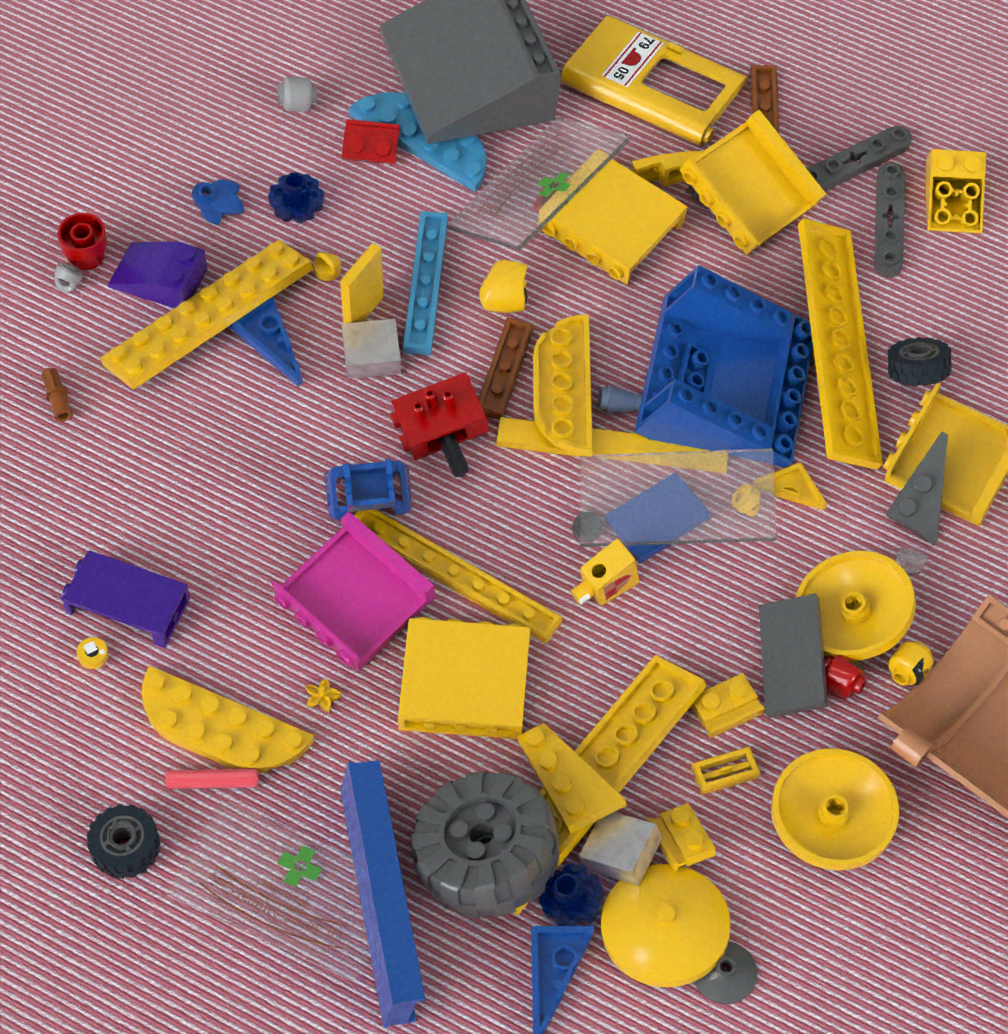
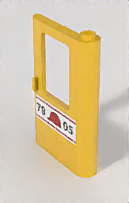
[560,15,748,146]

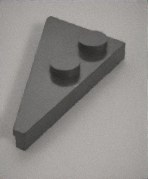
[886,431,948,545]

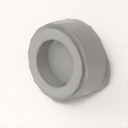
[54,262,84,292]

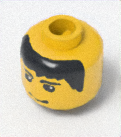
[888,641,934,686]

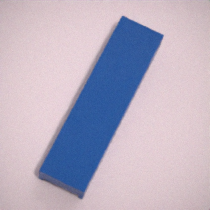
[340,760,425,1028]

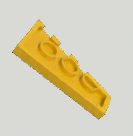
[516,723,627,834]

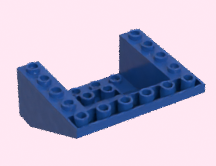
[634,265,813,467]

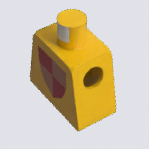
[570,538,640,605]

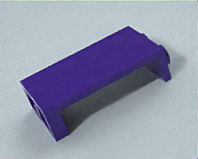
[61,550,190,648]

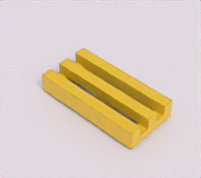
[691,746,761,795]

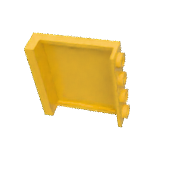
[680,110,827,255]
[539,151,688,285]
[883,383,1008,526]
[398,617,530,739]

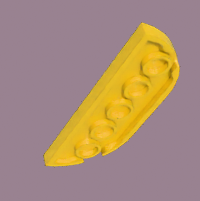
[533,314,592,457]
[142,666,314,773]

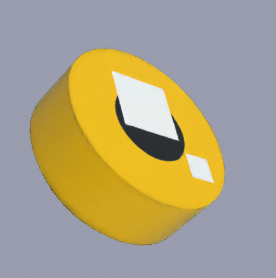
[77,637,109,669]

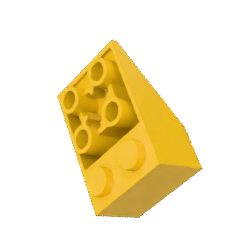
[925,149,986,234]

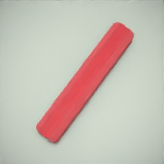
[165,769,259,789]

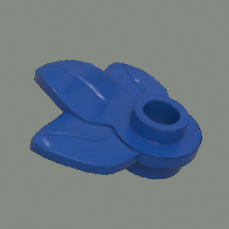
[192,179,244,225]

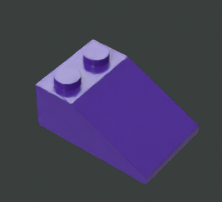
[108,242,208,308]

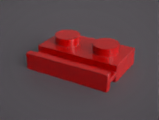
[341,119,400,165]

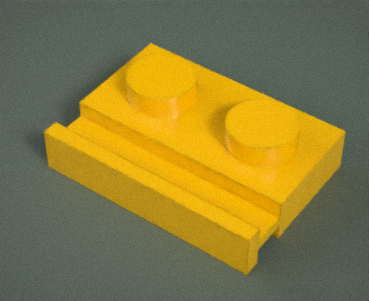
[691,673,765,738]
[647,803,716,872]

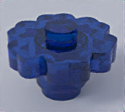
[268,172,324,223]
[539,863,605,926]

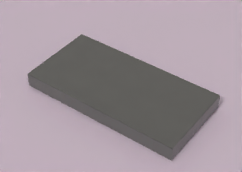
[759,593,828,718]

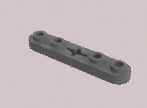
[806,126,912,191]
[874,163,905,278]

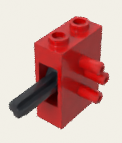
[389,372,490,478]

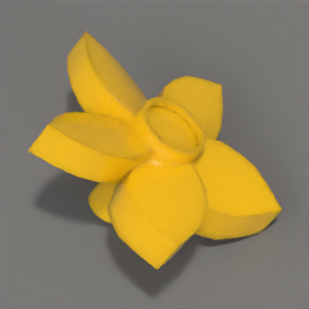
[305,678,341,713]

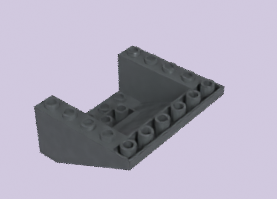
[380,0,561,144]

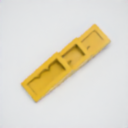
[631,151,703,187]

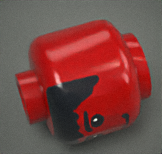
[825,655,867,699]

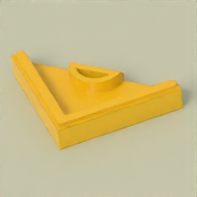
[753,462,827,510]

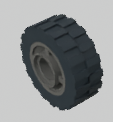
[888,337,952,386]
[87,804,161,879]

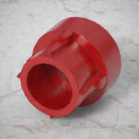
[57,213,107,270]

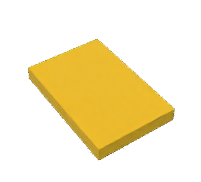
[340,243,384,324]

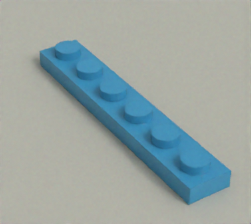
[403,211,448,355]

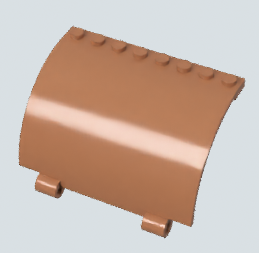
[878,594,1008,818]

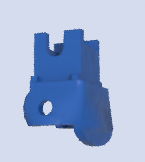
[324,459,412,521]

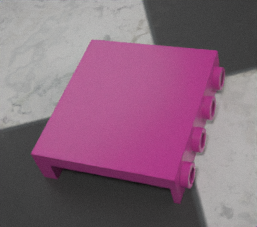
[272,511,436,671]

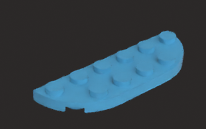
[348,92,486,193]

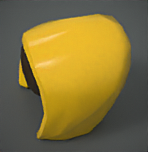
[479,260,528,313]

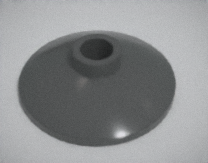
[694,941,757,1004]

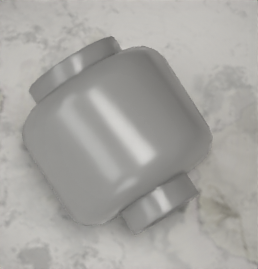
[278,77,317,112]

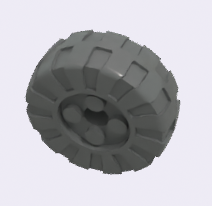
[411,771,560,919]

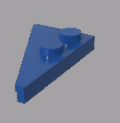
[230,296,303,386]
[531,926,594,1034]

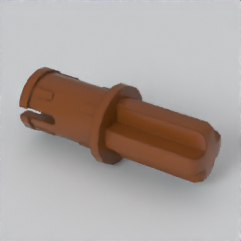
[42,368,73,422]

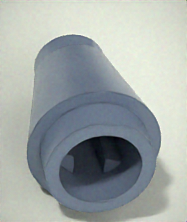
[598,385,641,413]

